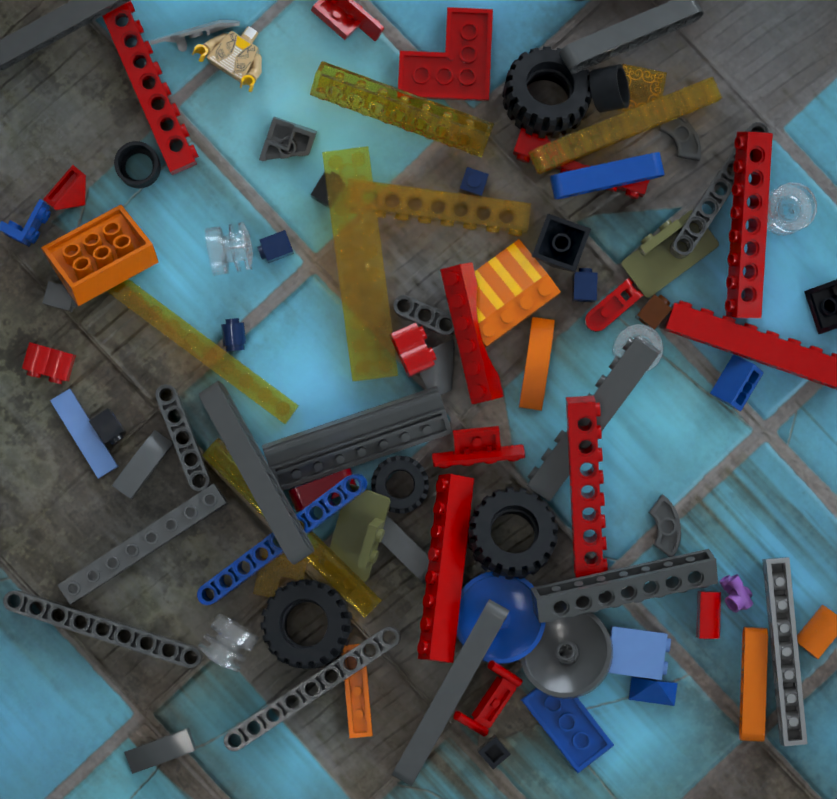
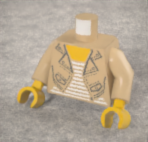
[192,26,262,92]

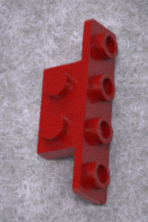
[311,0,384,41]
[432,426,525,468]

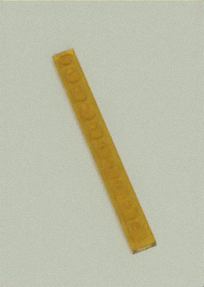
[107,279,299,425]
[202,438,382,618]

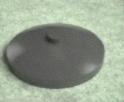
[521,612,613,699]

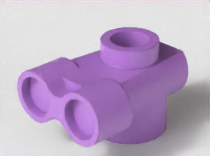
[719,574,754,613]

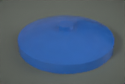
[457,571,546,664]

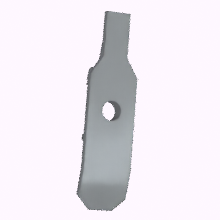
[150,20,240,52]

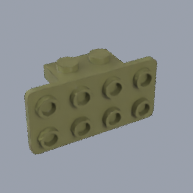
[621,210,719,298]
[325,484,391,582]

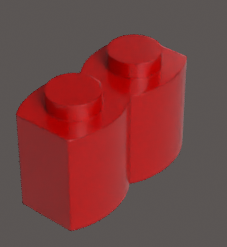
[390,323,437,378]
[22,342,76,385]

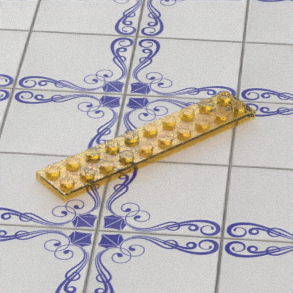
[322,146,398,381]

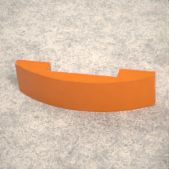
[519,317,555,411]

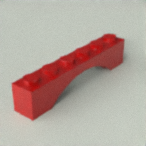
[513,128,649,199]
[440,262,504,404]

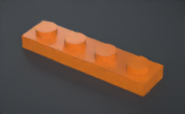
[342,644,373,738]

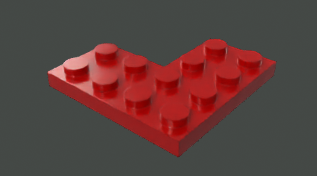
[398,7,493,101]

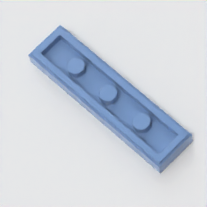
[50,388,118,479]

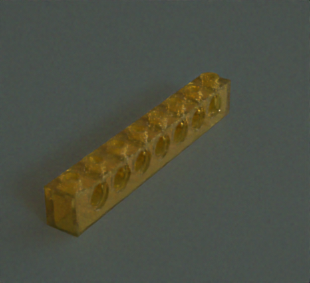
[310,61,494,157]
[345,179,531,236]

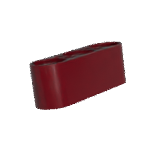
[288,468,357,512]

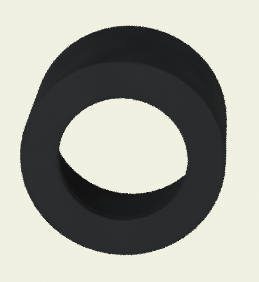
[590,64,630,113]
[114,141,161,188]

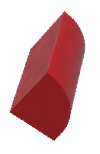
[696,591,721,639]

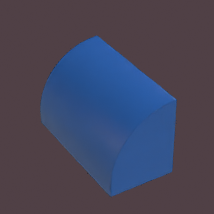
[710,354,764,412]

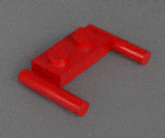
[453,660,523,737]

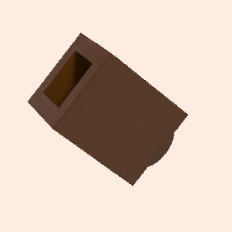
[635,294,672,332]

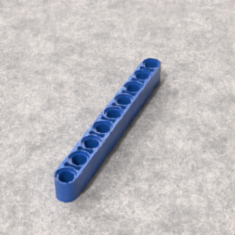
[197,474,367,605]

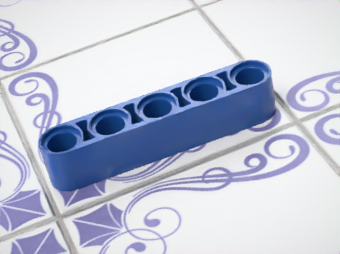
[550,152,665,199]

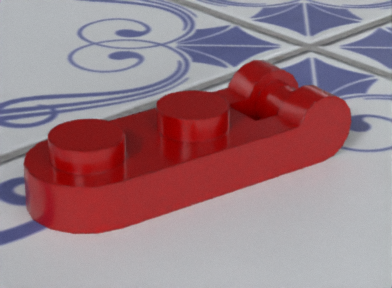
[585,278,644,332]

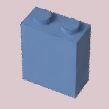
[608,625,671,680]

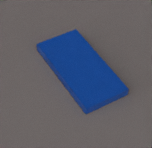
[521,687,614,773]

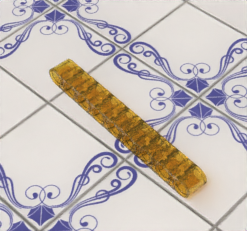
[528,77,722,174]

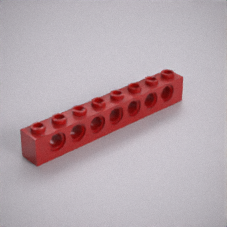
[102,0,199,175]
[725,132,773,319]
[566,395,608,578]

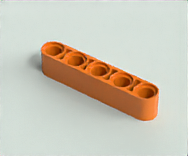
[739,627,768,742]

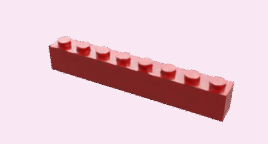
[664,300,837,390]
[417,474,474,663]

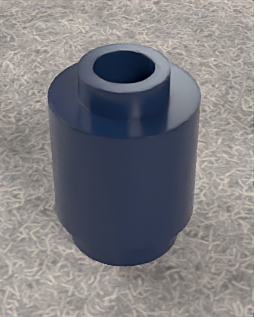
[221,318,246,352]

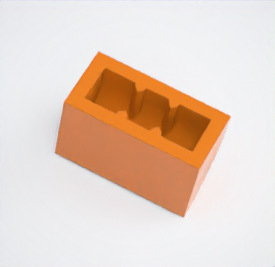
[797,605,837,659]

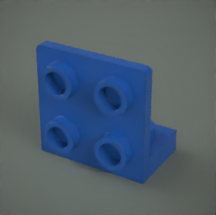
[0,199,51,247]

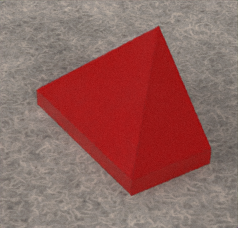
[43,165,86,210]

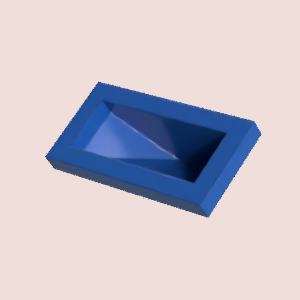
[628,676,678,706]

